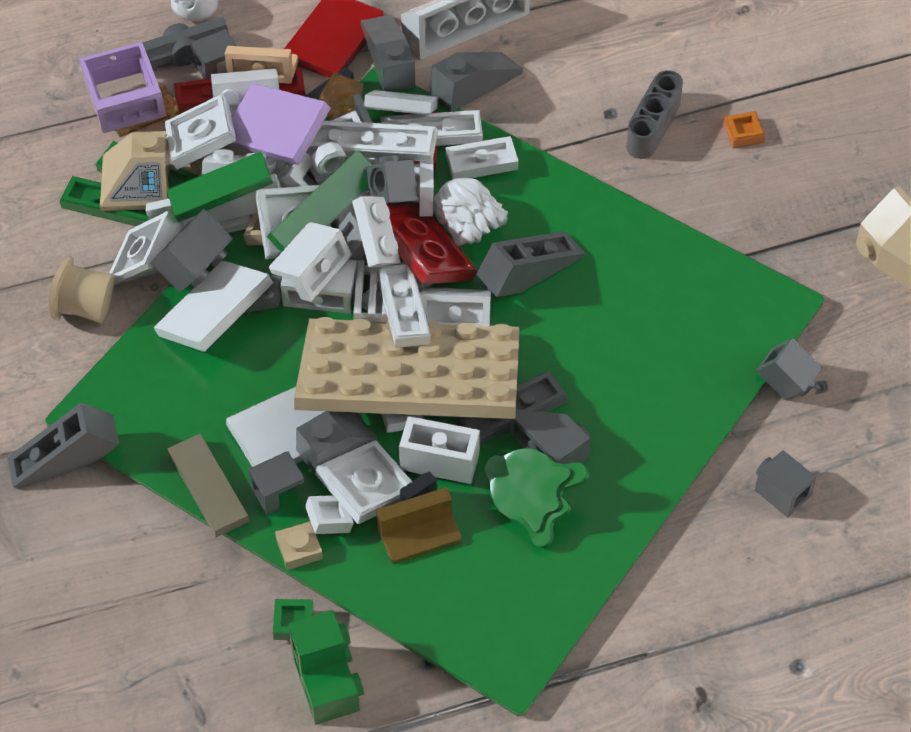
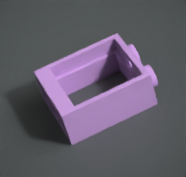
[79,42,166,133]

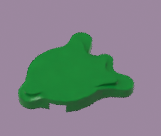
[485,448,589,548]

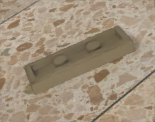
[167,434,249,538]

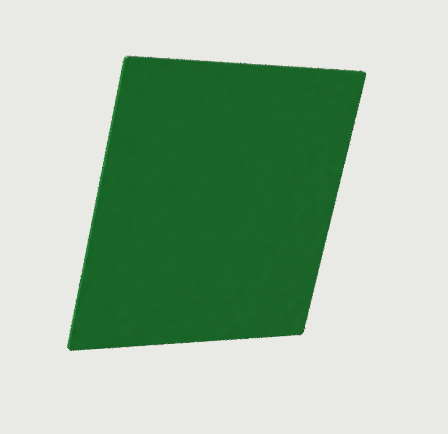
[45,67,824,716]

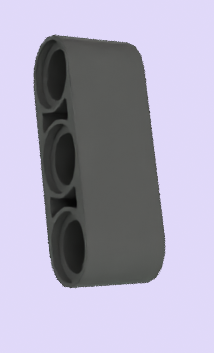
[626,70,683,159]

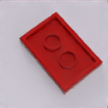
[284,0,384,78]
[387,204,478,284]

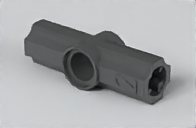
[142,17,230,69]

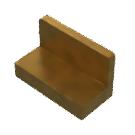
[376,487,461,564]

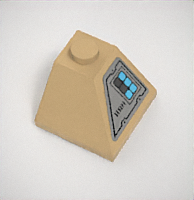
[100,131,170,211]

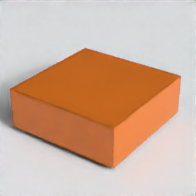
[723,111,765,148]

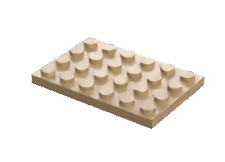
[294,317,519,419]

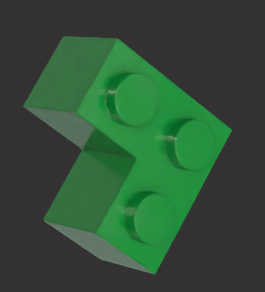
[288,610,364,725]

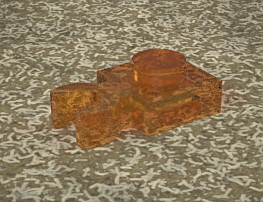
[320,72,364,120]

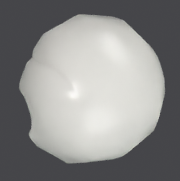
[171,0,218,22]

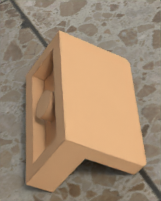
[225,46,298,83]

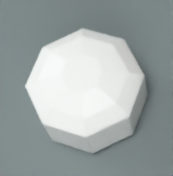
[312,142,346,176]

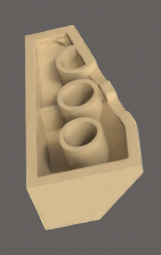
[856,186,911,290]

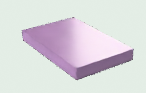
[228,83,331,165]

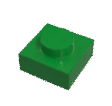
[273,599,314,640]

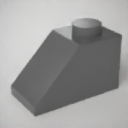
[509,410,591,464]
[296,411,377,477]

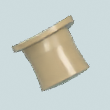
[49,256,115,324]

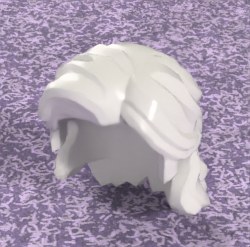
[433,178,508,246]

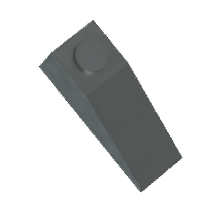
[361,15,415,92]
[430,52,523,112]
[476,231,585,297]
[8,403,119,489]

